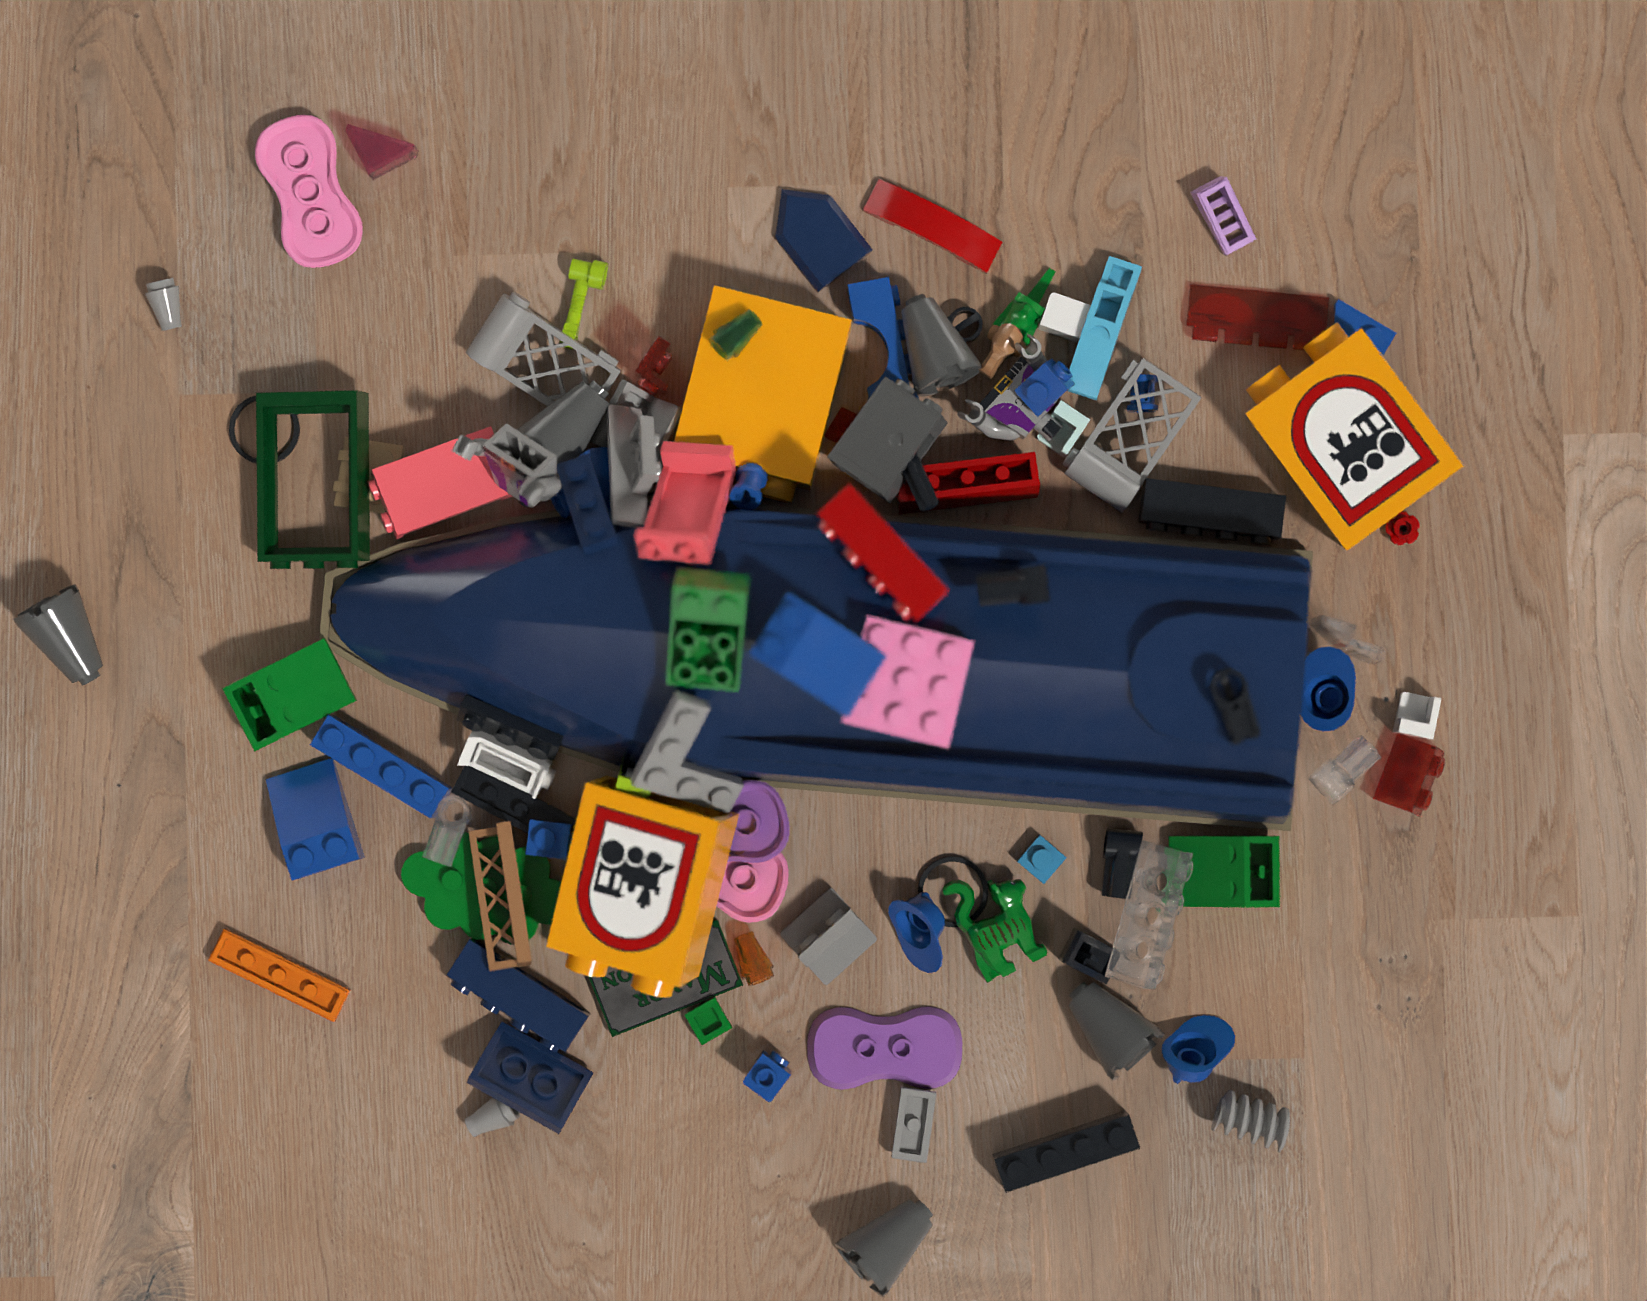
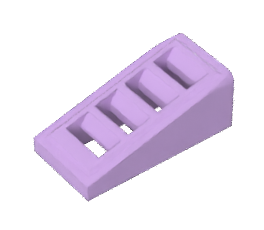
[1190,176,1256,256]

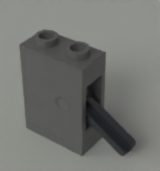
[827,377,948,512]

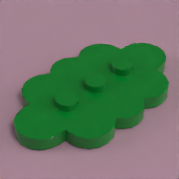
[401,831,562,945]

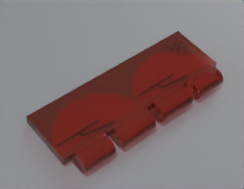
[1186,284,1329,351]

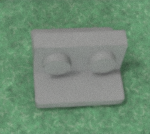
[780,888,877,985]

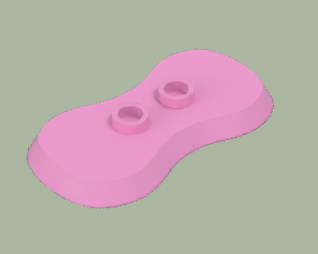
[255,115,362,268]
[716,852,789,922]

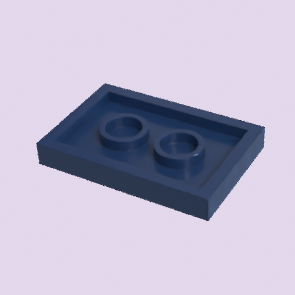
[466,1021,594,1134]

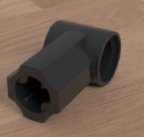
[976,565,1051,607]
[1101,827,1143,900]

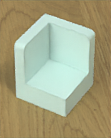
[1037,400,1090,458]

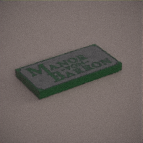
[588,919,744,1037]

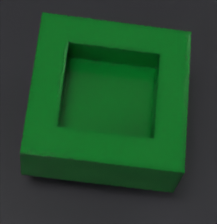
[685,997,733,1045]

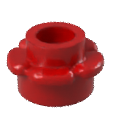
[1385,511,1420,546]

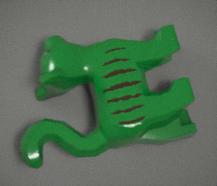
[942,879,1048,983]

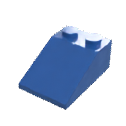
[749,592,887,718]
[266,758,365,881]

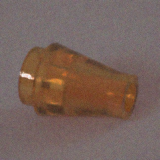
[734,931,775,987]

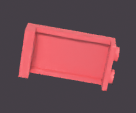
[367,426,513,540]
[635,441,737,564]

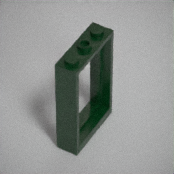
[256,390,370,569]

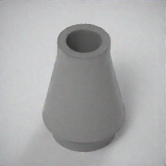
[145,278,182,331]
[465,1097,520,1137]

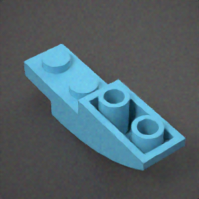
[1068,256,1142,400]

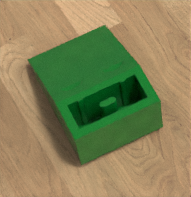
[666,567,750,692]
[222,638,357,752]
[1168,835,1280,908]

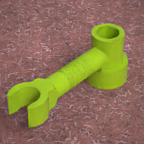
[560,258,609,350]

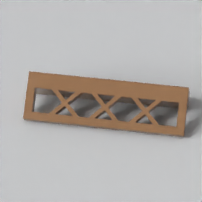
[468,821,532,972]

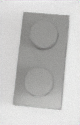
[891,1087,936,1163]

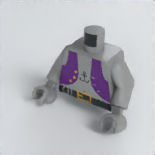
[957,334,1063,442]
[452,423,561,507]

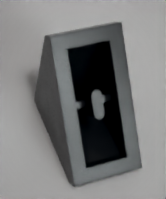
[1058,928,1123,984]

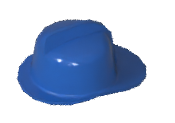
[1301,646,1356,732]
[888,892,945,973]
[1161,1015,1235,1084]

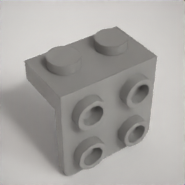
[590,379,682,461]

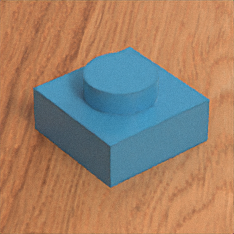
[1017,835,1067,884]

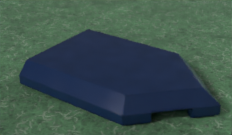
[775,189,873,293]

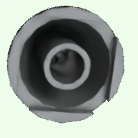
[901,294,982,397]
[517,380,610,464]
[13,584,103,686]
[1068,982,1165,1081]
[835,1199,933,1297]

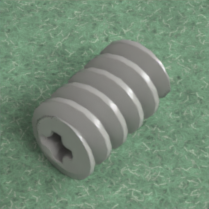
[1211,1090,1290,1152]

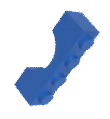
[847,277,919,399]
[310,715,453,819]

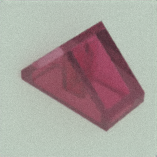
[345,124,419,180]

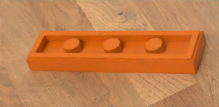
[208,928,351,1022]

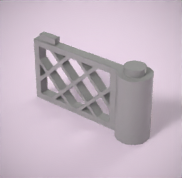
[466,291,621,406]
[1062,358,1202,513]

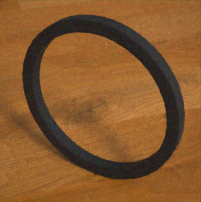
[229,395,300,464]
[918,857,988,927]

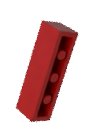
[897,452,1040,514]
[817,484,949,623]

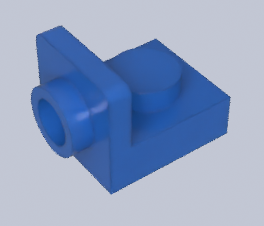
[525,819,574,860]

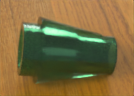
[709,309,762,361]

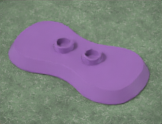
[727,780,789,863]
[807,1006,962,1090]

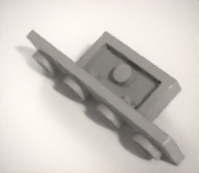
[606,404,661,527]

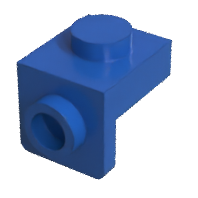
[1014,358,1075,417]
[743,1050,791,1102]

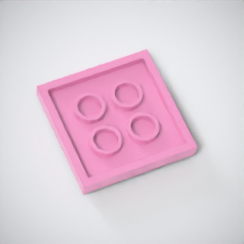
[842,616,974,748]

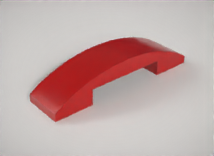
[863,179,1003,274]

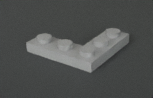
[630,691,744,814]

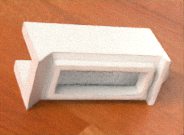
[457,731,557,799]

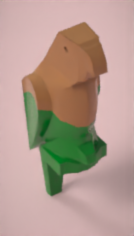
[978,267,1056,379]

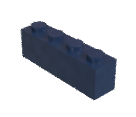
[447,938,591,1053]

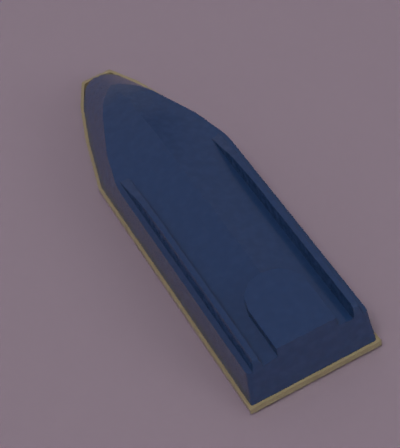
[319,495,1313,831]

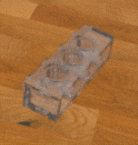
[1105,840,1193,989]

